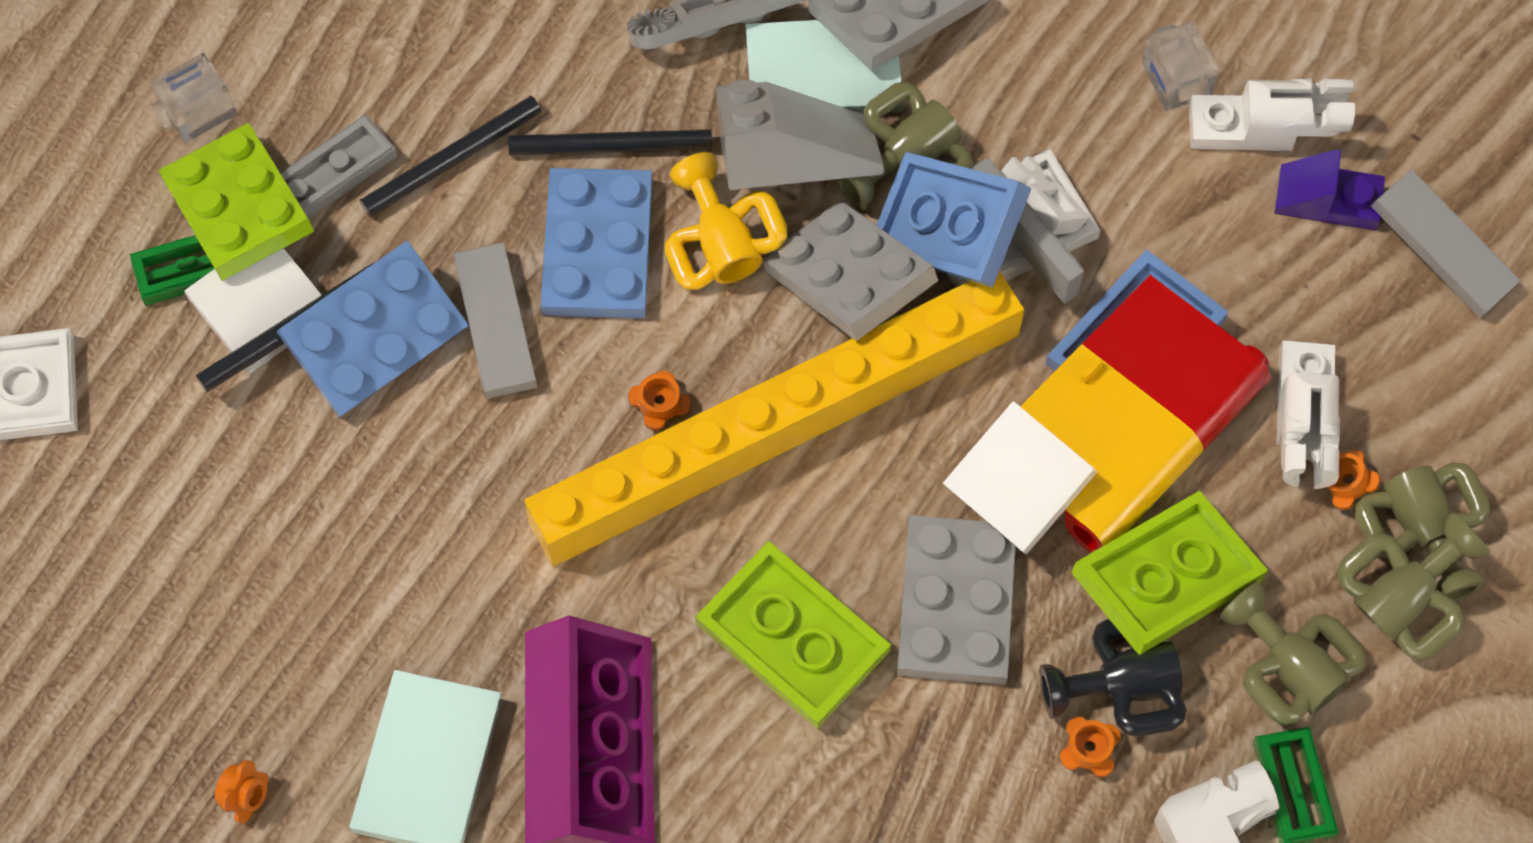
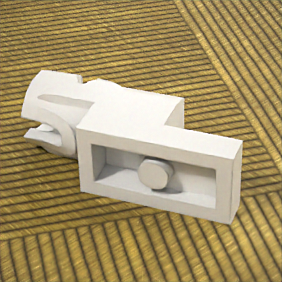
[1189,78,1355,151]
[1276,340,1340,489]
[1154,761,1279,843]

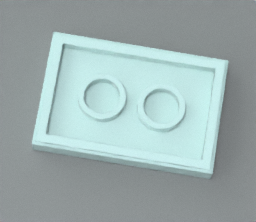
[746,20,903,114]
[349,670,503,843]

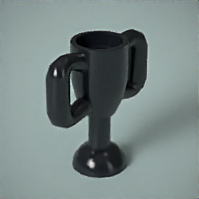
[1039,619,1187,737]

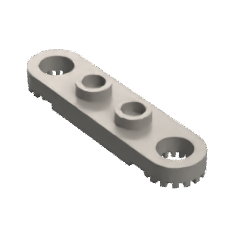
[627,0,807,49]

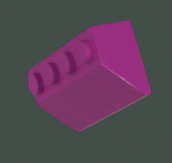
[525,615,655,843]

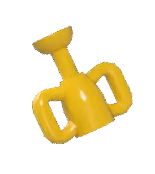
[665,152,787,290]

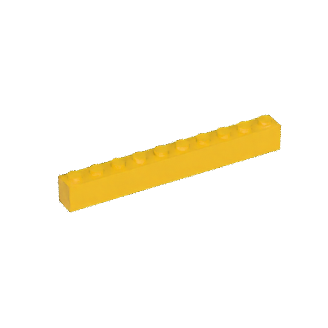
[524,270,1024,567]

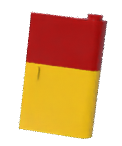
[1020,275,1271,553]

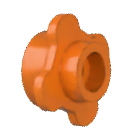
[628,371,691,430]
[1325,449,1381,510]
[1060,717,1121,777]
[215,760,269,823]

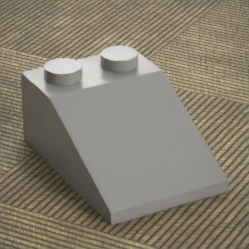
[716,80,884,190]

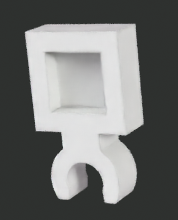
[1001,156,1089,235]

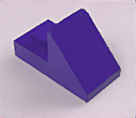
[1274,150,1385,230]

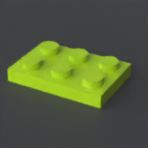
[158,122,315,281]
[1071,490,1269,655]
[695,540,891,730]

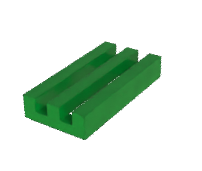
[129,235,214,306]
[1253,726,1339,843]

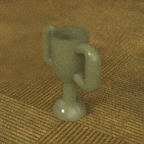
[836,81,974,210]
[1355,462,1490,602]
[1336,512,1490,661]
[1219,581,1367,725]

